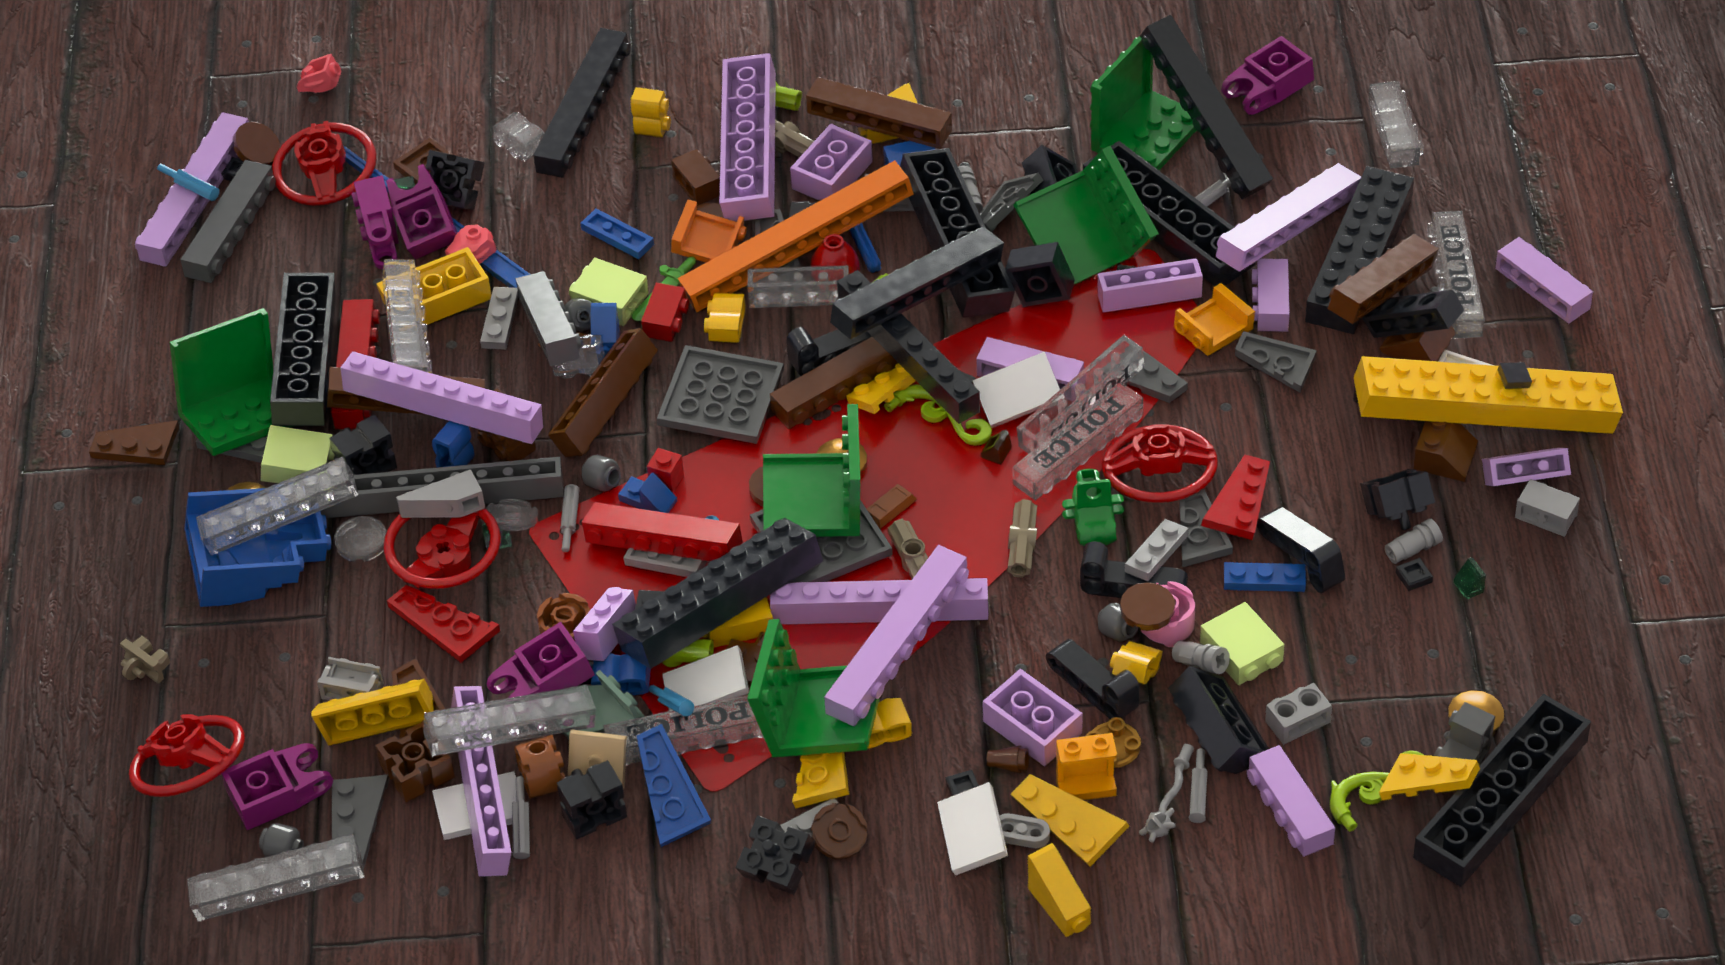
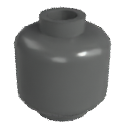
[565,298,592,332]
[582,455,621,492]
[1098,603,1138,642]
[259,823,304,863]

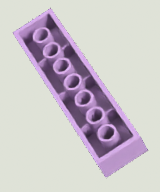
[720,53,776,222]

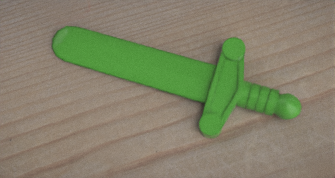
[632,257,696,321]

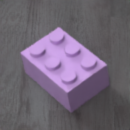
[790,124,872,201]
[983,669,1082,766]

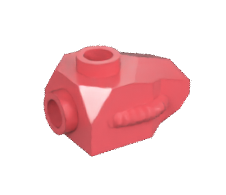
[297,54,341,93]
[445,225,496,264]

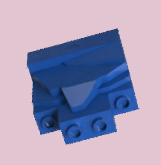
[184,487,331,607]

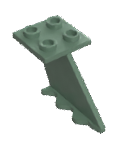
[539,670,647,739]

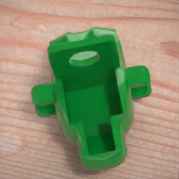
[1062,469,1124,546]

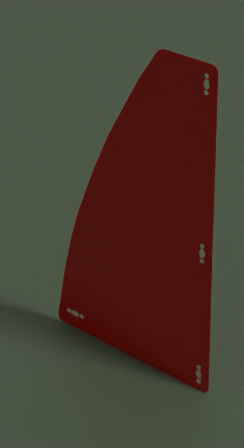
[529,249,1198,792]

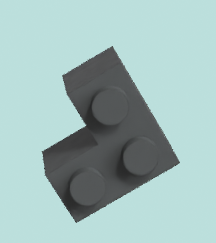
[1434,702,1495,766]

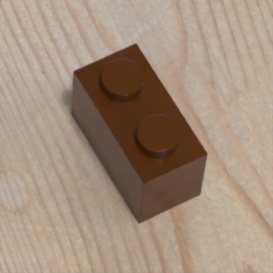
[671,149,720,205]

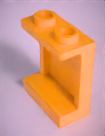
[1174,283,1255,356]
[1056,733,1117,800]

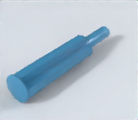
[157,164,219,201]
[649,685,694,716]

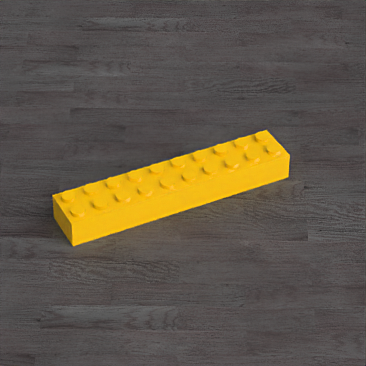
[1353,356,1623,434]

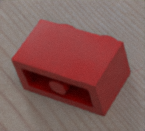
[641,282,689,342]

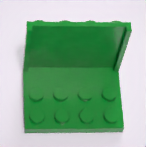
[1090,36,1196,170]
[1013,146,1158,286]
[170,308,292,456]
[763,404,860,537]
[747,619,880,757]

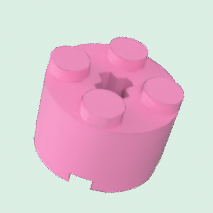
[1140,582,1195,647]

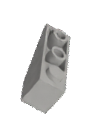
[396,469,485,518]

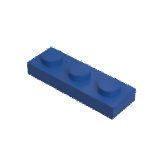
[580,209,654,259]
[1224,562,1306,592]

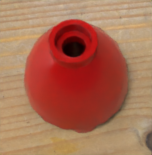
[811,234,860,291]

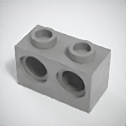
[1265,683,1332,745]

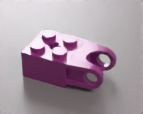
[1221,36,1314,115]
[387,164,458,260]
[351,175,399,269]
[487,622,595,719]
[222,743,333,830]

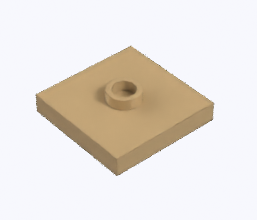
[568,730,627,790]

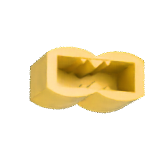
[631,87,671,138]
[704,293,745,342]
[1110,641,1163,684]
[868,698,912,749]

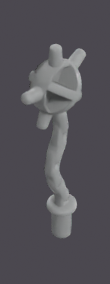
[1139,744,1194,842]

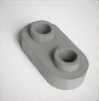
[999,813,1050,848]

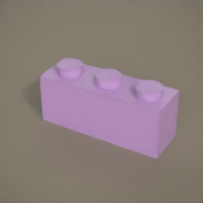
[1252,259,1289,332]
[1482,448,1571,486]
[573,587,636,661]

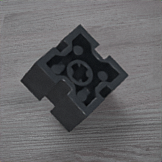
[426,150,485,210]
[329,415,397,476]
[1360,469,1435,530]
[557,760,627,840]
[735,815,816,895]

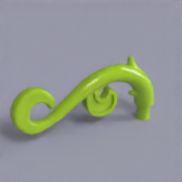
[884,384,992,446]
[1329,751,1424,832]

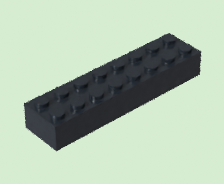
[1083,141,1256,286]
[900,148,1015,318]
[1305,166,1414,334]
[270,273,336,426]
[612,518,823,669]
[1413,694,1591,887]

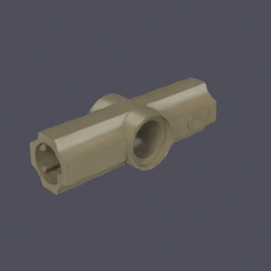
[775,120,814,157]
[1007,499,1037,578]
[888,518,928,579]

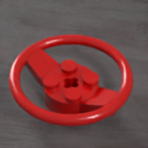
[272,121,376,206]
[1102,424,1218,503]
[384,508,501,589]
[129,714,245,797]

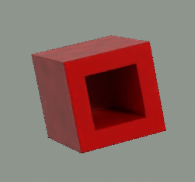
[647,448,684,493]

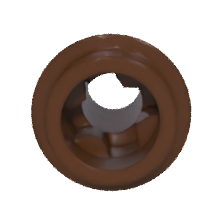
[987,745,1029,773]

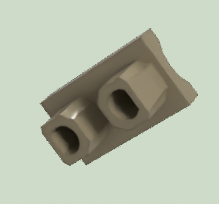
[120,636,170,684]

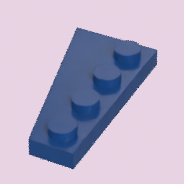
[636,724,711,848]

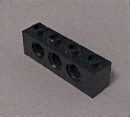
[1362,289,1465,338]

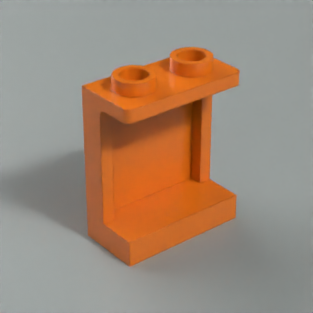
[671,199,747,263]

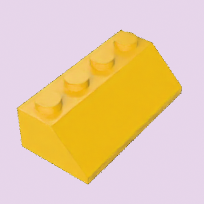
[376,247,492,336]
[311,679,435,746]

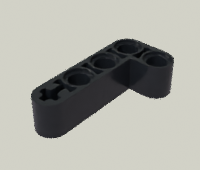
[786,327,872,376]
[1257,507,1345,593]
[1080,542,1188,598]
[1046,639,1140,719]

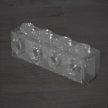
[1368,81,1424,169]
[748,265,849,308]

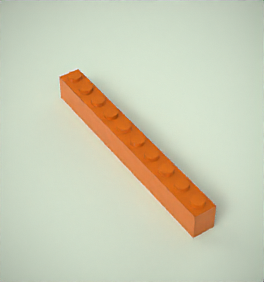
[678,160,914,312]

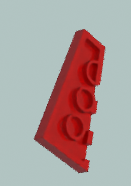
[1201,454,1270,540]
[387,585,500,663]

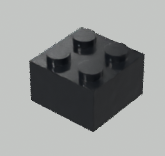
[1005,242,1075,307]

